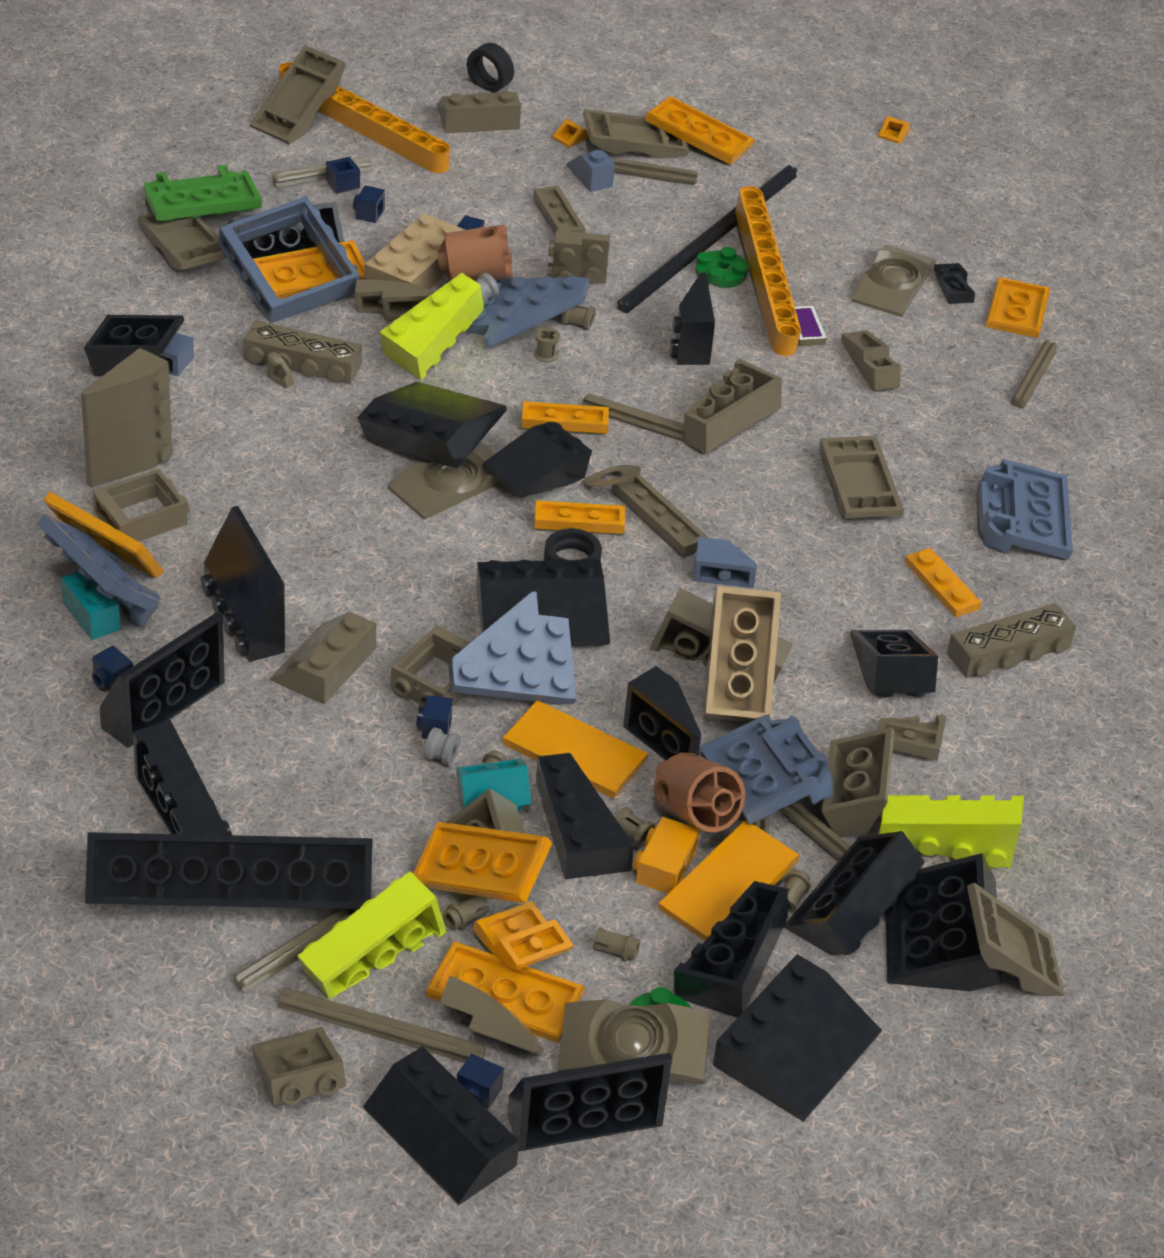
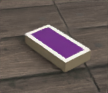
[795,306,827,346]

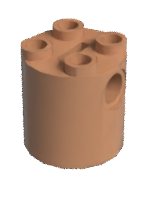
[437,224,513,281]
[654,753,746,832]

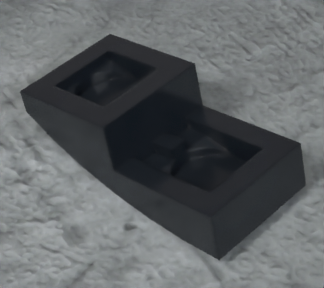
[934,263,975,304]

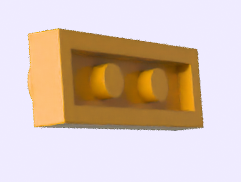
[521,401,609,434]
[534,500,625,534]
[905,547,982,618]

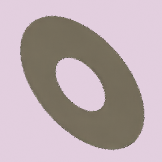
[583,465,641,486]

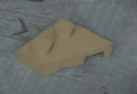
[877,715,947,760]

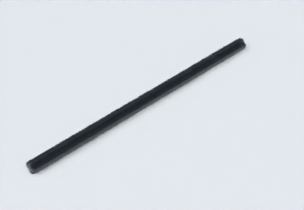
[617,165,797,313]

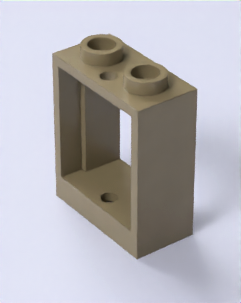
[93,469,190,542]
[391,625,471,708]

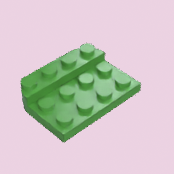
[144,165,262,222]

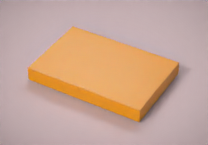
[985,277,1051,338]

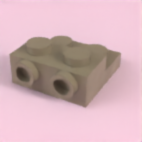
[546,230,610,284]
[251,1027,346,1106]

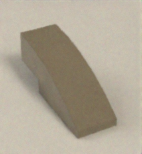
[355,279,435,320]
[841,330,901,391]
[440,976,545,1056]

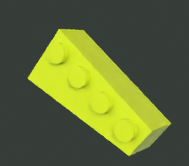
[380,273,484,380]
[879,795,1024,868]
[297,871,447,999]

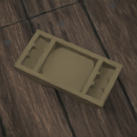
[250,45,346,144]
[583,109,689,158]
[138,213,226,270]
[852,245,937,317]
[820,436,904,518]
[388,442,501,520]
[967,883,1064,996]
[558,999,710,1084]

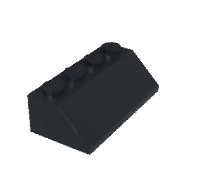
[226,201,345,259]
[784,831,925,955]
[363,1046,519,1205]

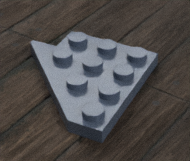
[465,276,590,348]
[448,592,577,704]

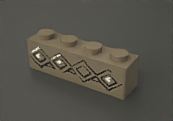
[243,320,362,384]
[947,603,1076,678]

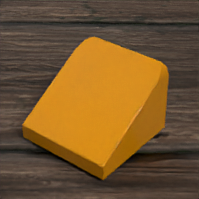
[877,116,910,144]
[551,118,589,148]

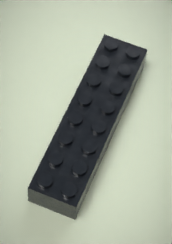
[85,832,373,909]

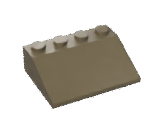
[81,348,173,487]

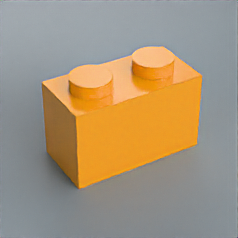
[633,817,700,894]

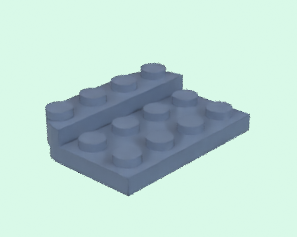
[978,460,1073,560]
[37,514,160,626]
[700,714,833,825]

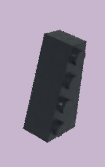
[133,719,232,835]
[536,753,634,879]
[674,881,788,1016]

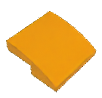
[472,901,574,970]

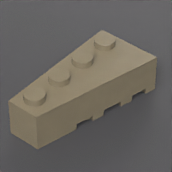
[684,358,782,453]
[649,588,793,682]

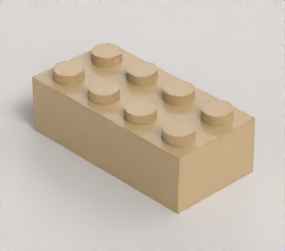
[364,213,465,289]
[703,586,781,723]

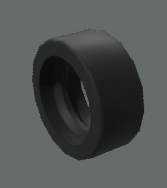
[466,43,515,93]
[543,528,602,561]

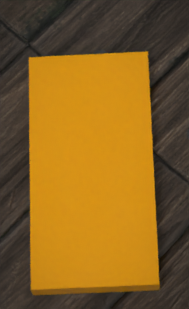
[645,96,755,165]
[253,240,365,299]
[43,491,164,578]
[502,700,648,799]
[658,819,799,941]
[413,821,552,904]
[425,941,585,1043]

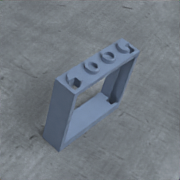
[218,196,360,323]

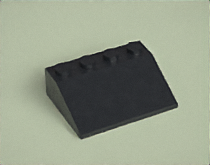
[357,381,507,469]
[200,506,285,662]
[476,558,610,645]
[99,611,225,748]
[886,853,1002,991]
[713,954,882,1122]
[507,1053,672,1152]

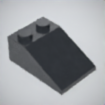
[670,273,715,365]
[84,315,185,376]
[482,421,592,498]
[850,630,938,697]
[623,666,701,760]

